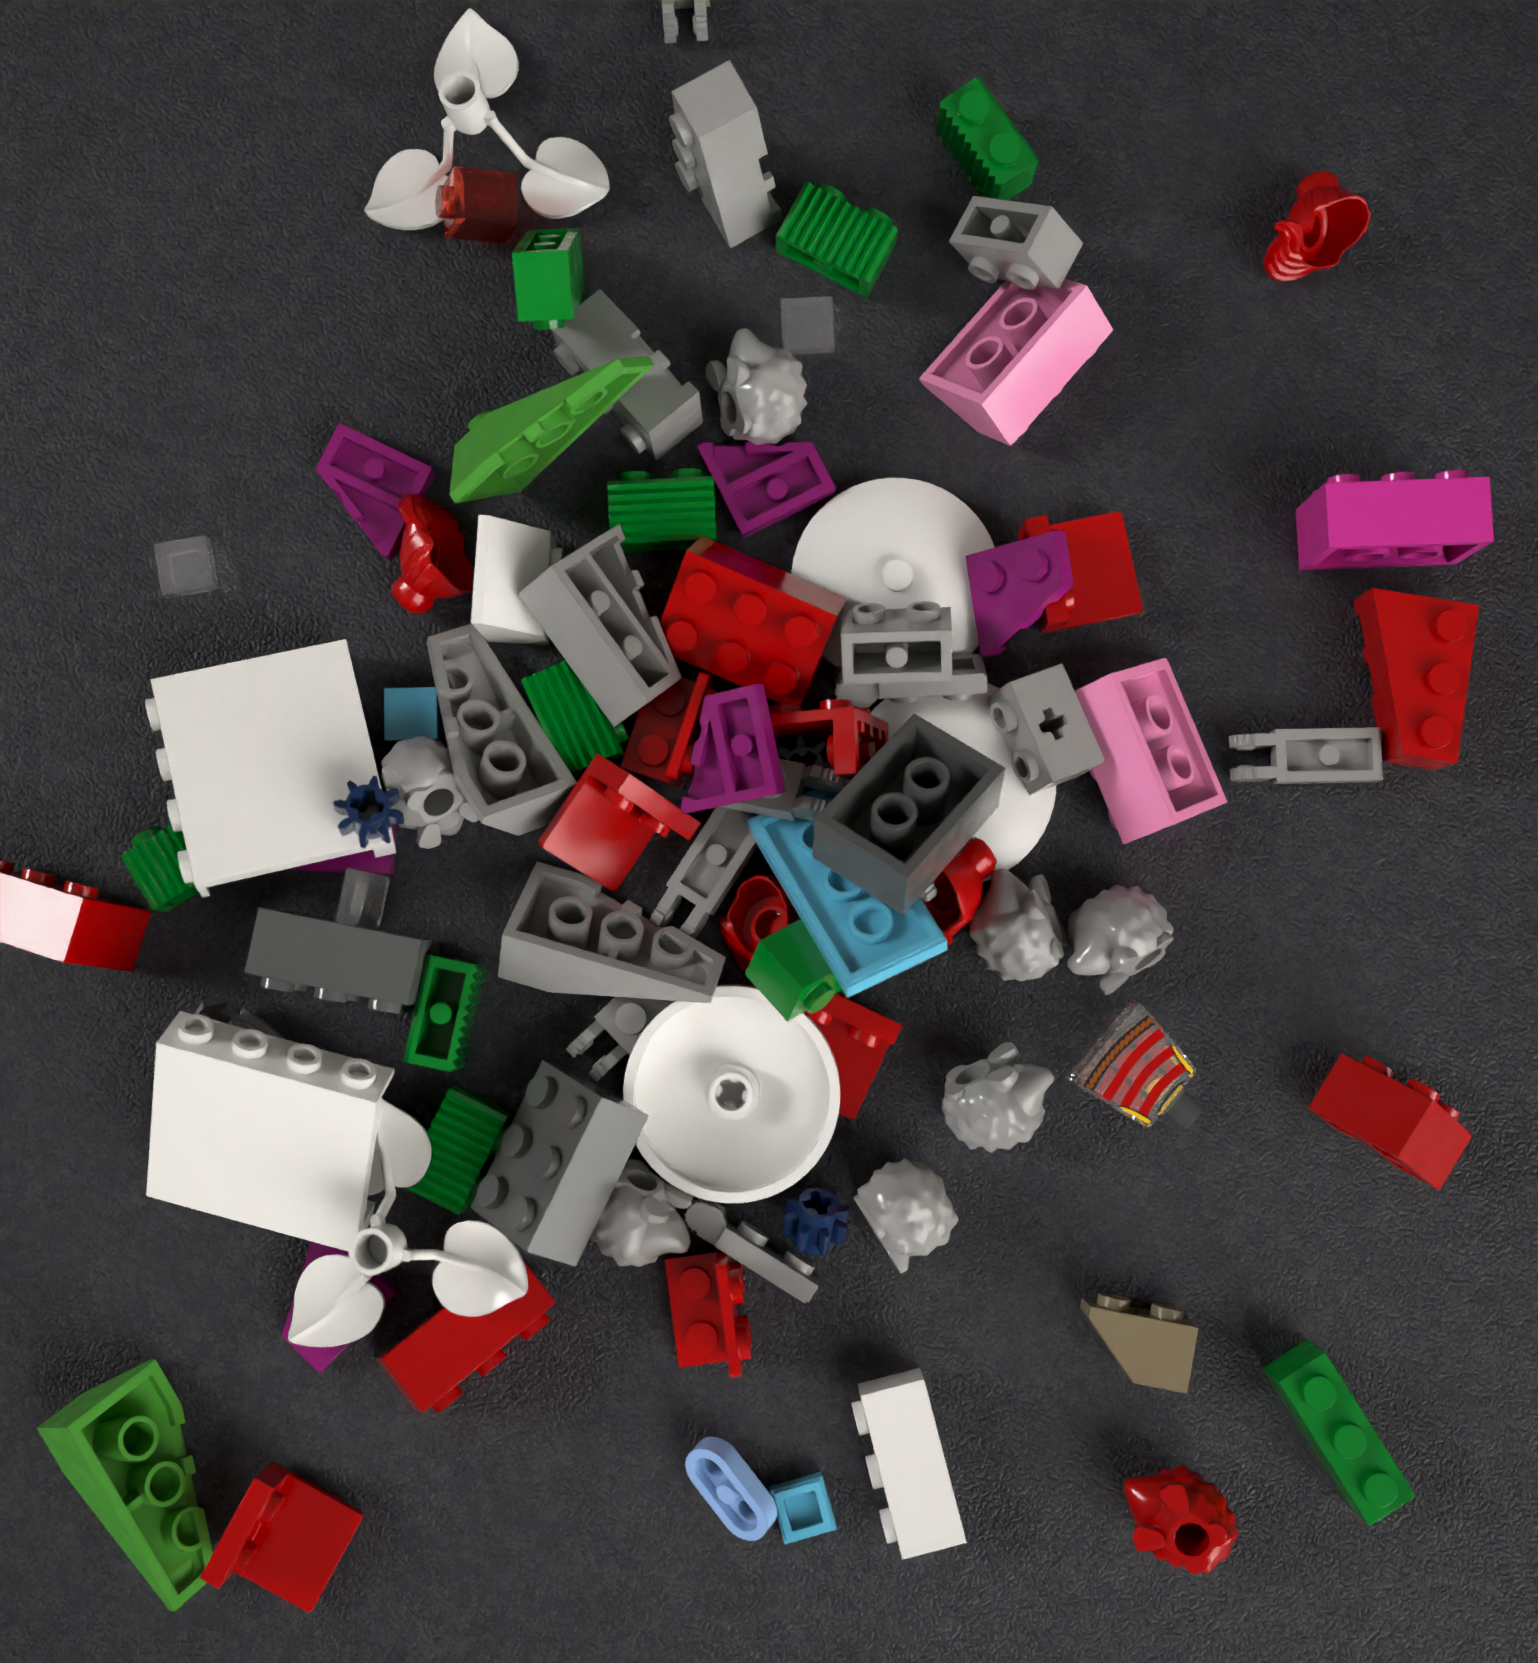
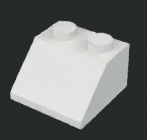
[471,515,565,645]

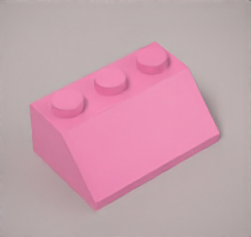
[919,279,1113,446]
[1075,658,1227,845]

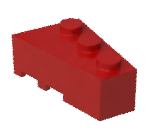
[1353,588,1479,770]
[0,859,151,972]
[376,1261,556,1414]

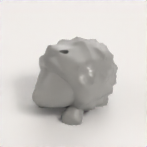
[706,328,808,445]
[379,735,479,849]
[968,869,1067,981]
[1068,885,1174,995]
[941,1042,1054,1153]
[853,1158,958,1274]
[590,1159,694,1267]

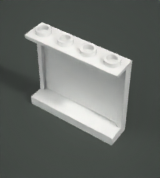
[145,639,396,898]
[146,1011,394,1251]

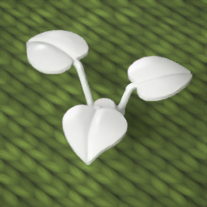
[364,8,610,230]
[288,1098,528,1347]

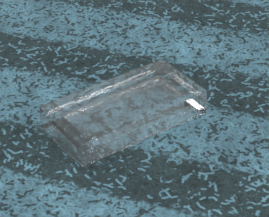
[335,868,390,928]

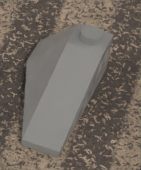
[427,624,577,836]
[498,861,726,1003]

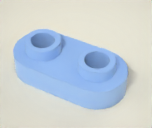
[685,1437,777,1541]

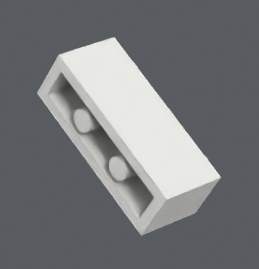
[851,1368,967,1560]

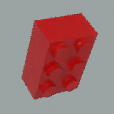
[660,536,848,706]

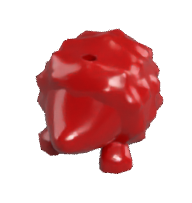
[1124,1464,1238,1574]

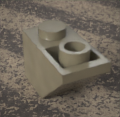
[1080,1292,1199,1394]

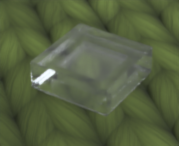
[780,296,835,355]
[154,535,218,599]

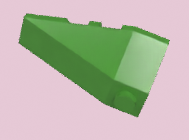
[449,356,654,503]
[37,1359,213,1611]

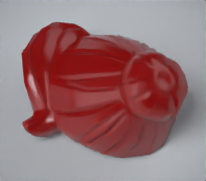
[1263,170,1371,282]
[391,493,474,614]
[922,837,997,945]
[718,875,801,973]

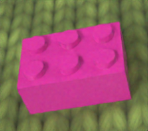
[1296,470,1494,571]

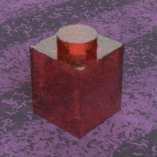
[435,166,518,244]

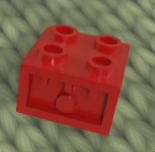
[1018,512,1143,635]
[620,672,718,789]
[768,699,889,780]
[538,754,701,891]
[803,994,903,1119]
[665,1249,752,1378]
[200,1461,364,1612]

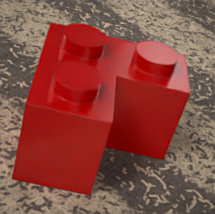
[1308,1053,1473,1191]

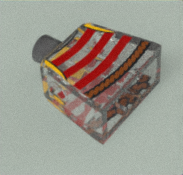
[1065,1002,1203,1131]

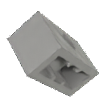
[987,663,1106,795]

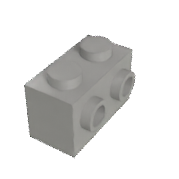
[949,196,1083,290]
[841,601,952,685]

